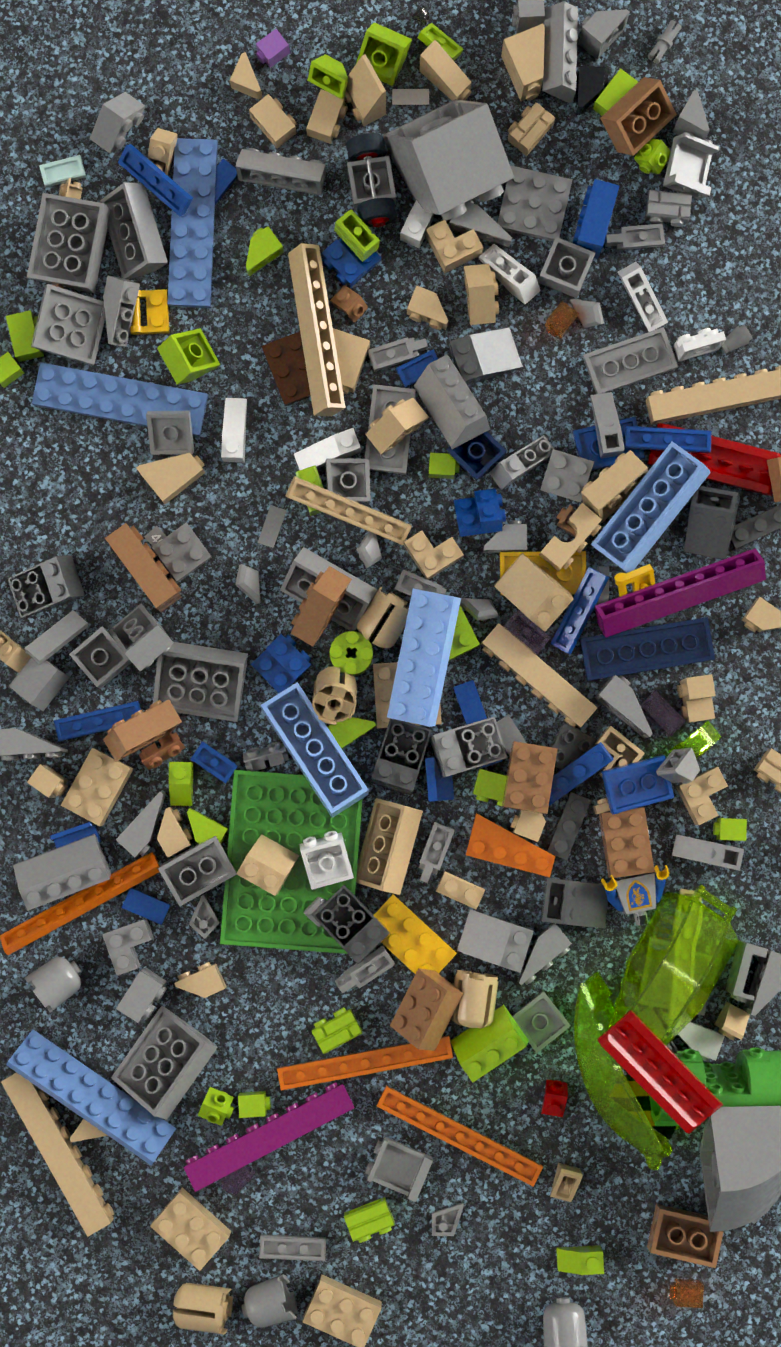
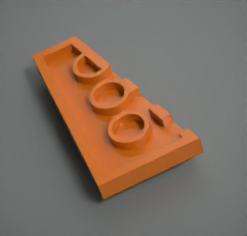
[466,813,555,877]

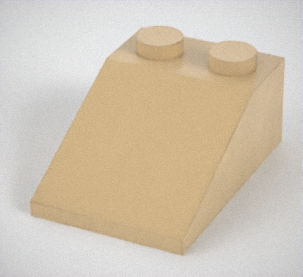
[344,54,386,126]
[494,553,574,631]

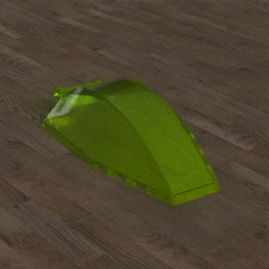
[609,884,739,1046]
[574,971,680,1170]

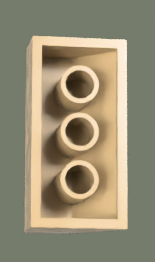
[356,798,423,895]

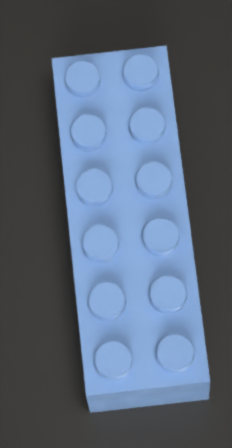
[591,441,711,573]
[387,588,461,727]
[261,682,369,818]

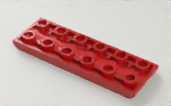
[647,423,781,497]
[597,1010,723,1134]

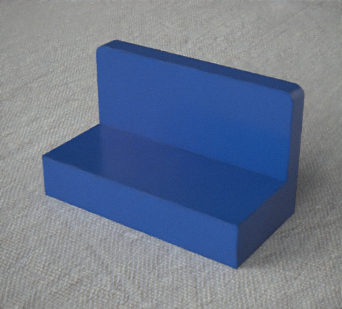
[425,757,454,802]
[50,822,101,848]

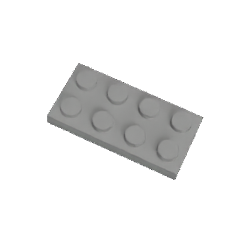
[583,327,678,394]
[365,384,416,475]

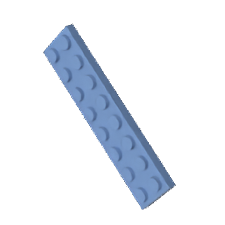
[168,138,218,308]
[32,362,208,437]
[6,1029,177,1166]

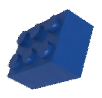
[572,179,620,259]

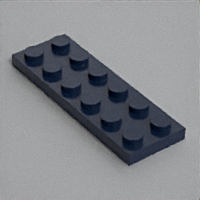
[580,617,715,681]

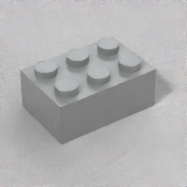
[109,603,174,671]

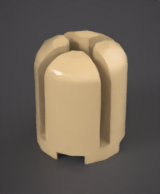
[357,586,409,648]
[312,666,357,725]
[451,970,499,1028]
[173,1283,233,1335]

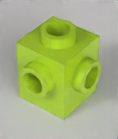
[634,139,671,174]
[198,1087,234,1126]

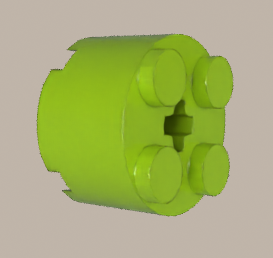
[330,631,373,676]

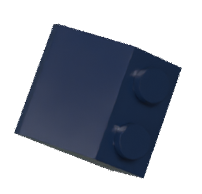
[446,431,507,481]

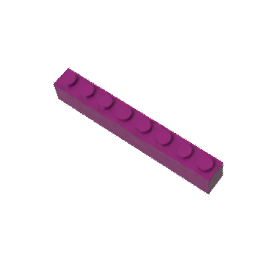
[595,548,766,638]
[183,1082,355,1192]

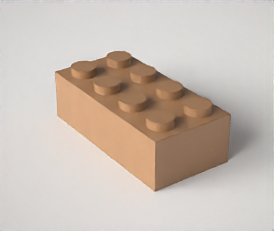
[105,523,182,612]

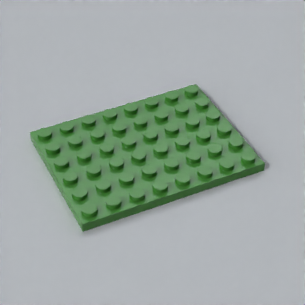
[220,770,364,954]

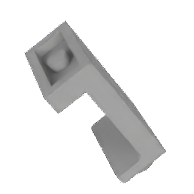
[663,132,719,200]
[725,940,768,1003]
[365,1136,433,1202]

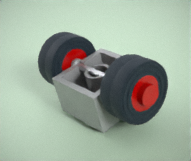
[346,133,397,227]

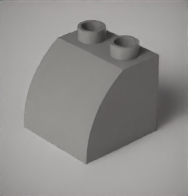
[382,99,514,220]
[699,1106,781,1232]

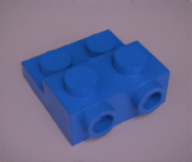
[321,238,382,288]
[454,488,506,537]
[251,634,312,693]

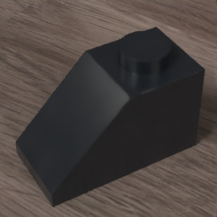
[576,66,608,115]

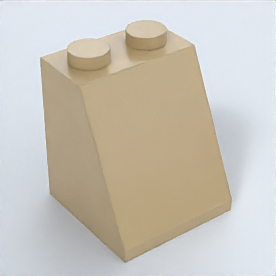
[501,23,545,101]
[237,834,300,896]

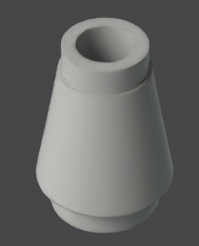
[721,324,753,354]

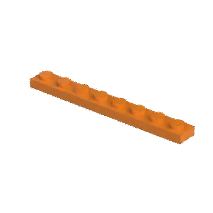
[0,851,160,955]
[277,1035,453,1091]
[376,1085,543,1187]

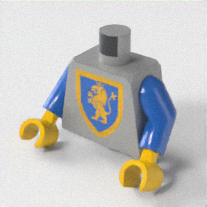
[601,865,669,925]

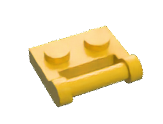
[130,289,170,335]
[614,564,655,597]

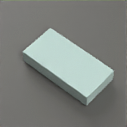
[39,155,86,188]

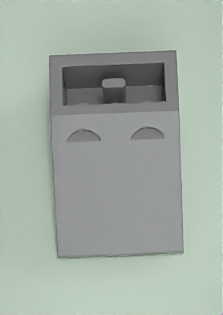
[429,716,508,778]
[0,728,68,761]

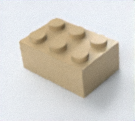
[581,450,648,524]
[61,748,134,826]
[150,1187,231,1271]
[302,1274,382,1347]

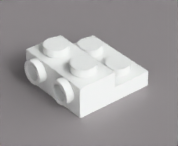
[673,328,726,362]
[299,831,354,889]

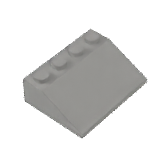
[27,193,111,293]
[153,642,248,722]
[111,1006,218,1120]

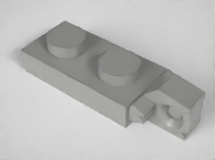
[605,223,665,250]
[368,337,428,372]
[395,570,447,597]
[418,822,455,884]
[335,946,395,993]

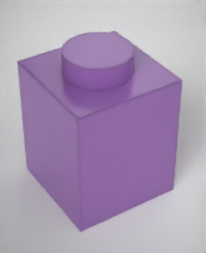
[256,29,290,68]

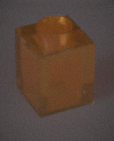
[545,301,579,338]
[670,1279,704,1308]

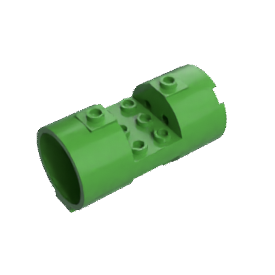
[649,1048,781,1126]

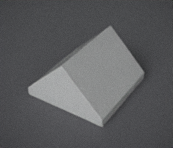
[673,90,710,139]
[326,459,371,503]
[9,658,70,711]

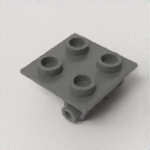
[551,722,597,770]

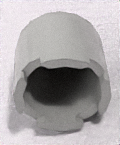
[25,957,81,1013]
[242,1274,298,1328]
[543,1297,588,1347]

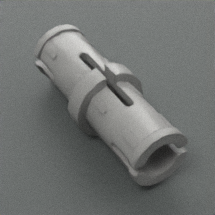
[648,20,682,64]

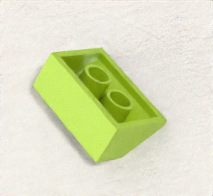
[450,1004,529,1083]

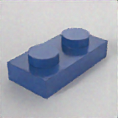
[190,741,238,784]

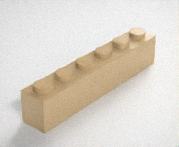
[481,623,597,728]

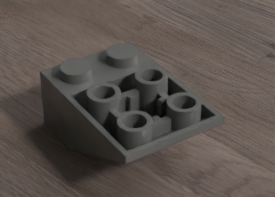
[684,486,740,560]
[7,555,85,619]
[370,718,432,796]
[540,877,608,929]
[312,885,390,964]

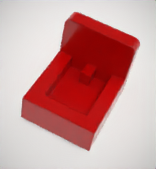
[541,1080,568,1117]

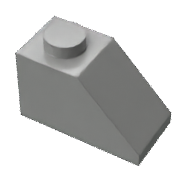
[483,520,527,553]
[656,748,700,784]

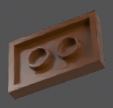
[262,331,311,406]

